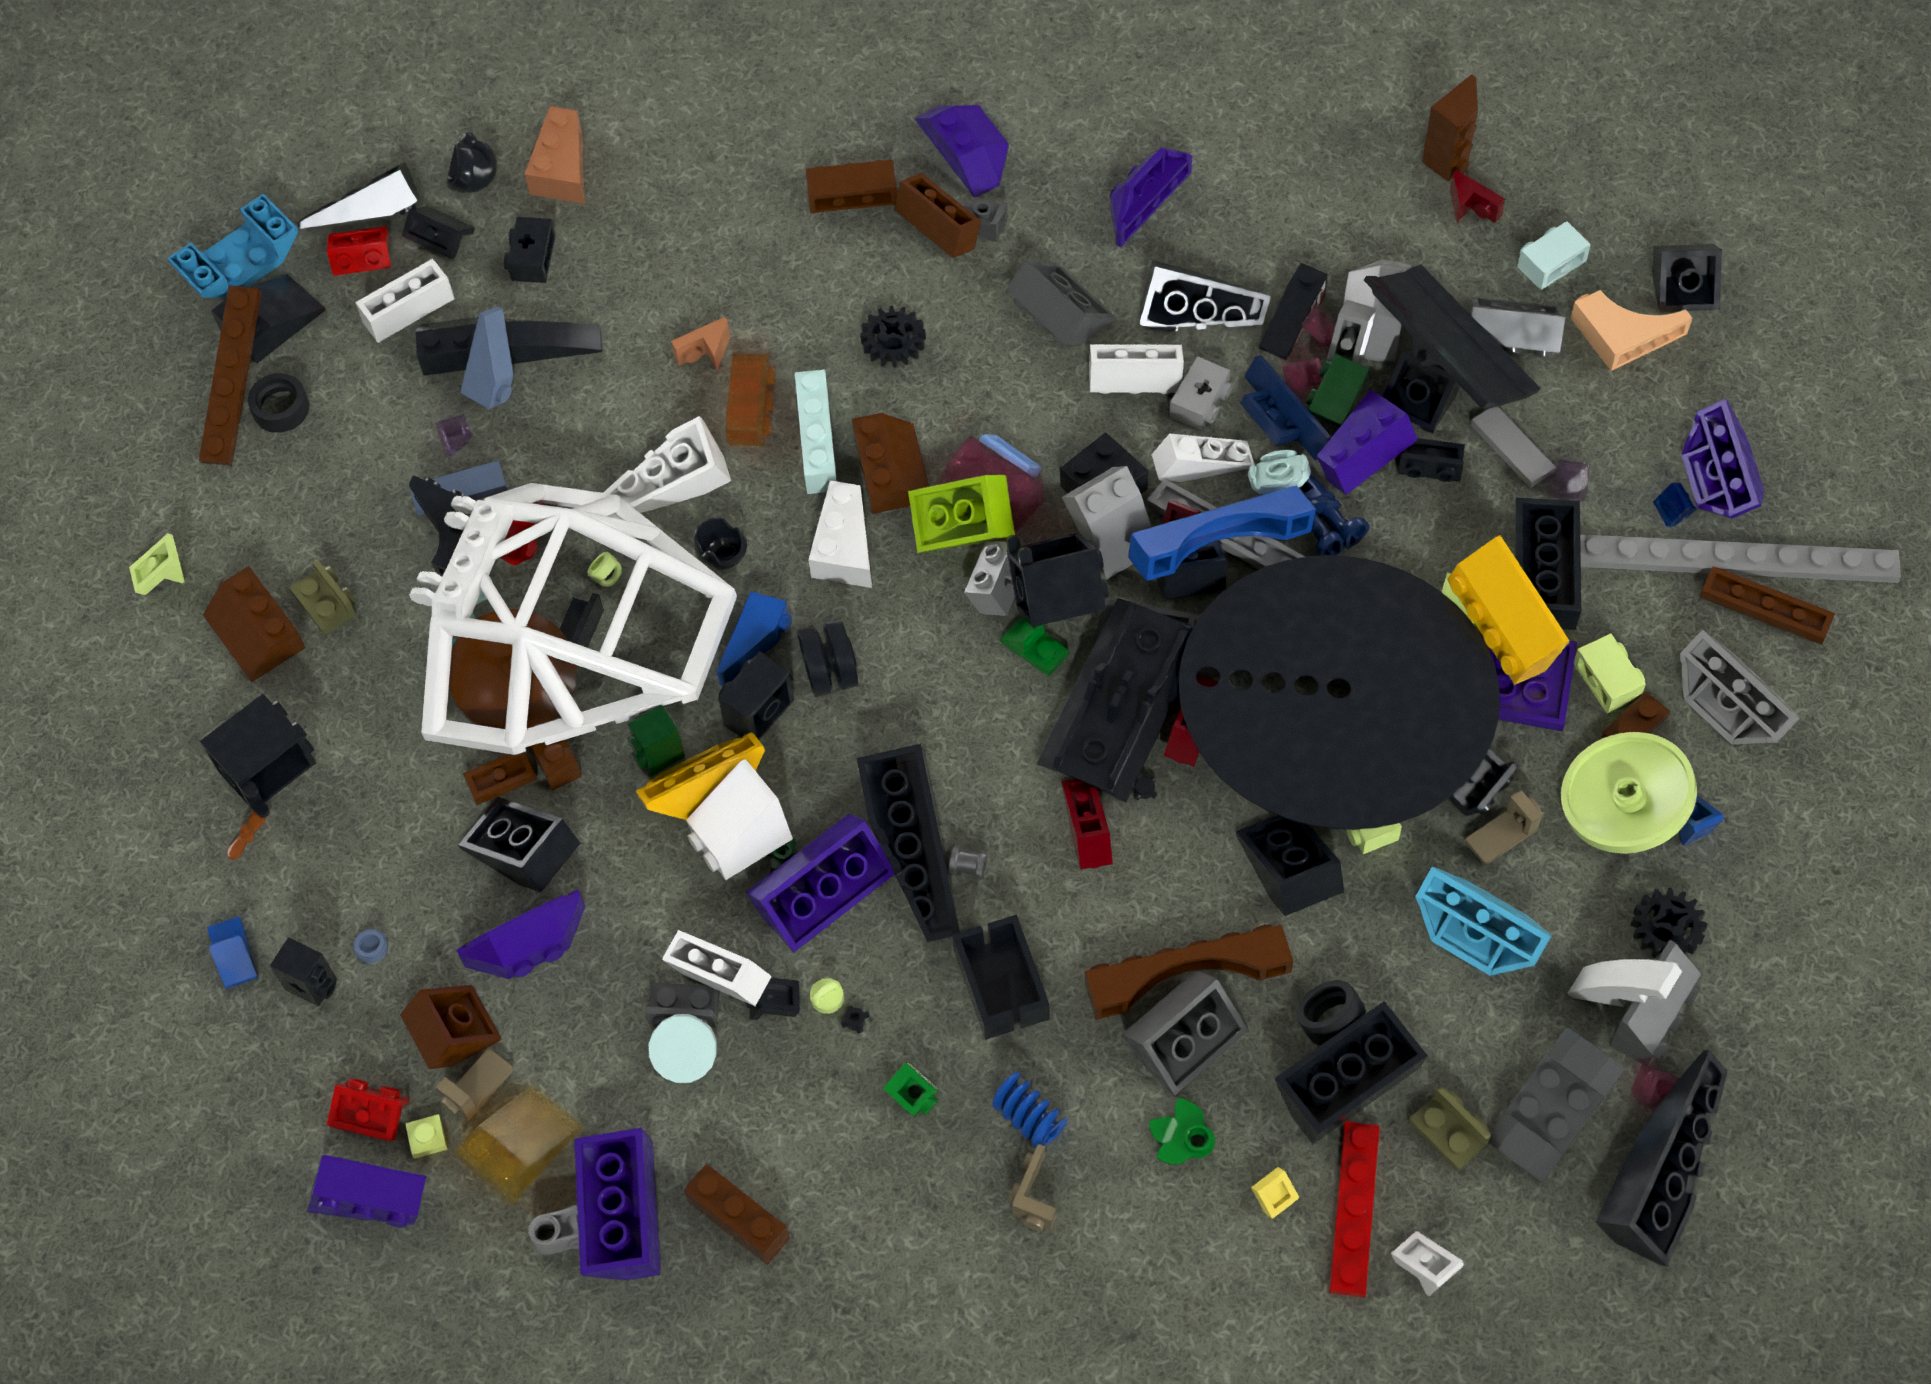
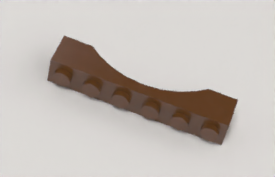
[1085,924,1293,1020]

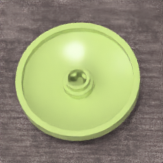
[1561,732,1697,853]

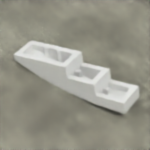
[1567,959,1682,1007]

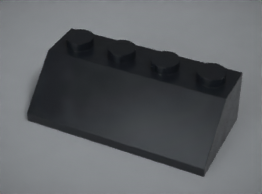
[1515,497,1582,630]
[1274,1001,1428,1144]

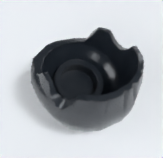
[694,517,747,570]

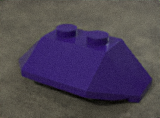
[915,105,1009,197]
[1110,147,1192,248]
[1681,398,1764,519]
[457,889,585,979]

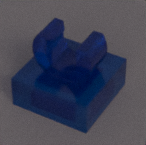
[1653,483,1697,527]

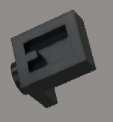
[745,978,800,1020]

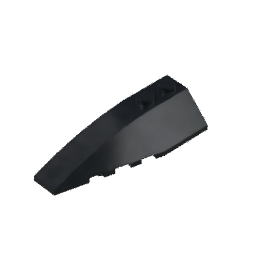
[415,317,602,376]
[856,744,960,942]
[1595,1050,1728,1266]

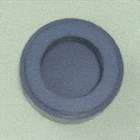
[353,929,388,963]

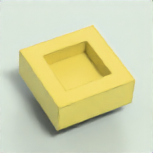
[1251,1167,1299,1219]

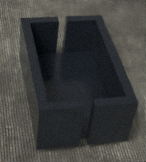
[952,914,1050,1040]

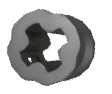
[949,844,988,880]

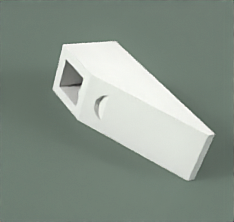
[1152,434,1254,482]

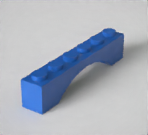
[1128,485,1316,581]

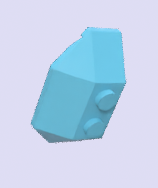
[1415,867,1552,976]

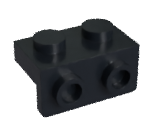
[1398,438,1465,482]
[1449,749,1518,816]

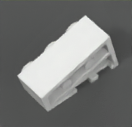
[808,480,872,588]

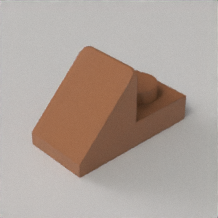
[671,317,730,371]

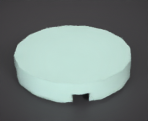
[1248,450,1311,495]
[649,1014,717,1083]

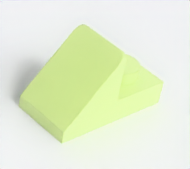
[129,533,185,595]

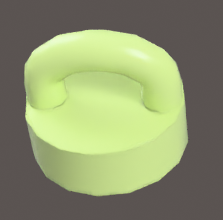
[588,552,622,587]
[810,978,844,1014]

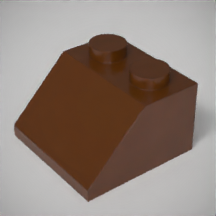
[400,985,502,1069]

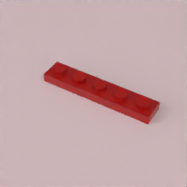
[1329,1121,1380,1298]

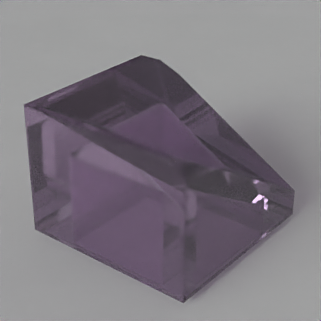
[435,414,473,457]
[1553,460,1590,502]

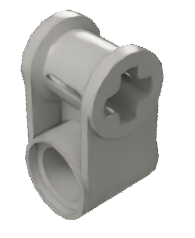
[528,1205,579,1255]

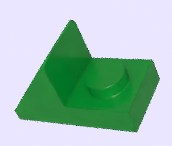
[999,618,1069,677]

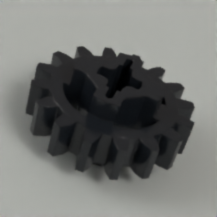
[860,306,926,368]
[1630,888,1707,958]

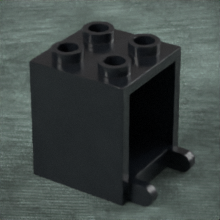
[1006,532,1109,627]
[200,694,316,818]

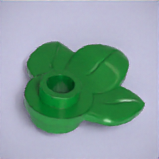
[1149,1098,1215,1165]

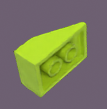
[908,475,1015,553]

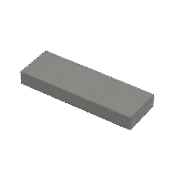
[1471,406,1556,488]

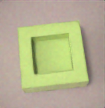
[405,1114,448,1159]

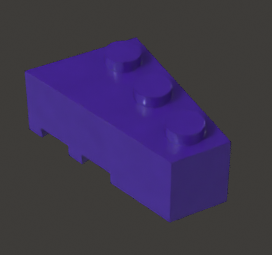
[1317,389,1418,495]
[307,1154,426,1228]

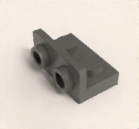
[645,983,720,1028]

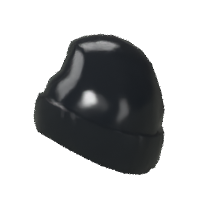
[447,132,497,193]

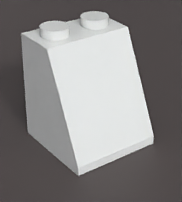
[686,759,793,880]

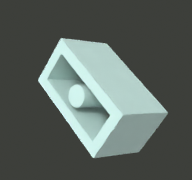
[1517,221,1591,290]

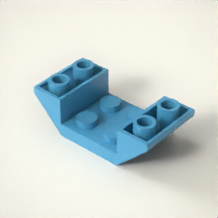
[167,194,299,298]

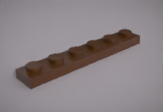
[199,286,262,466]

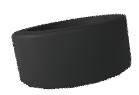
[247,373,310,433]
[1296,980,1366,1045]

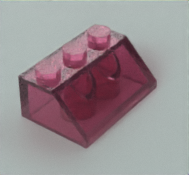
[937,436,1044,542]

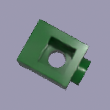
[883,1062,940,1116]

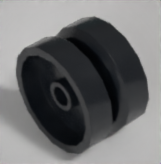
[797,618,859,697]

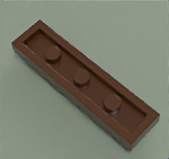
[1700,566,1835,645]

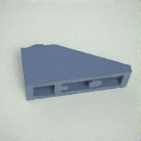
[460,306,514,409]

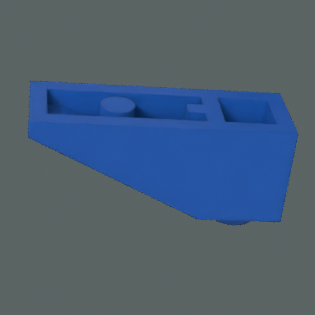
[717,592,792,686]

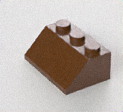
[1422,74,1478,182]
[852,413,929,514]
[203,566,305,682]

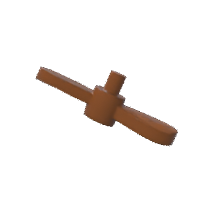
[227,812,267,860]

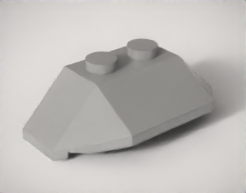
[1343,260,1411,363]
[1680,630,1800,745]

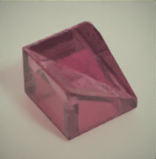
[1301,308,1336,348]
[1283,357,1324,395]
[1631,1063,1679,1107]

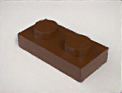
[1601,691,1670,738]
[463,752,537,805]

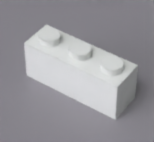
[355,259,454,343]
[1089,345,1184,394]
[662,930,772,1006]

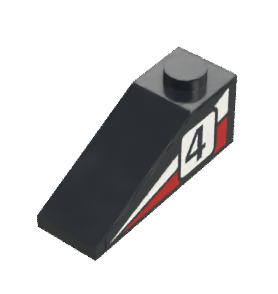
[1259,263,1328,360]

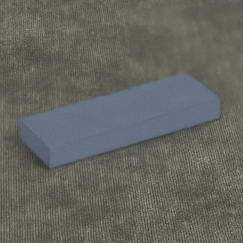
[410,460,508,516]

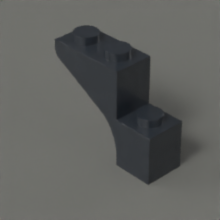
[409,475,471,577]

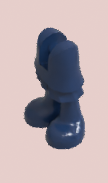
[1302,475,1370,556]

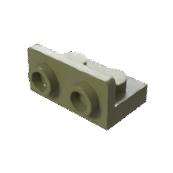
[289,559,356,635]
[1408,1086,1491,1172]

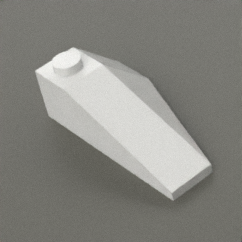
[603,416,731,519]

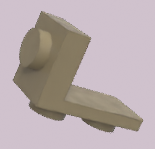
[1465,790,1542,865]
[436,1049,513,1121]
[1008,1144,1057,1231]

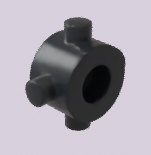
[1134,776,1157,800]
[841,1005,870,1034]

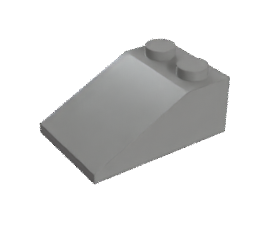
[1062,466,1151,580]

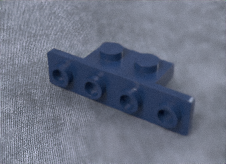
[1240,355,1332,460]

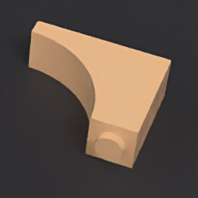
[1571,290,1692,371]

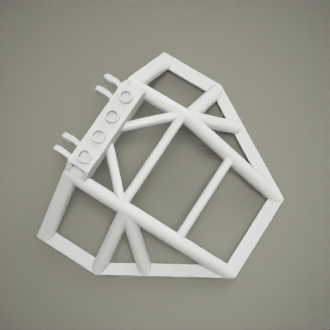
[409,483,737,755]

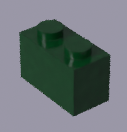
[1306,354,1369,427]
[627,704,685,776]

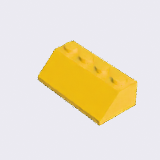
[1447,535,1570,685]

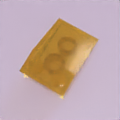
[455,1086,583,1205]

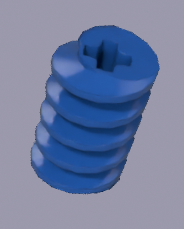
[992,1071,1068,1148]

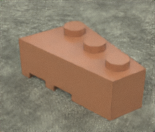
[525,106,585,204]

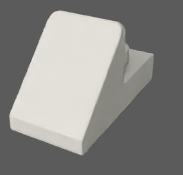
[1391,1231,1464,1296]

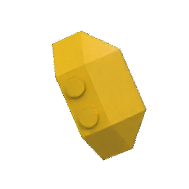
[636,732,765,820]

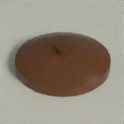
[449,609,577,729]

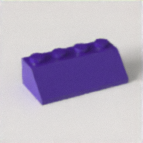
[746,814,895,952]
[574,1128,661,1280]

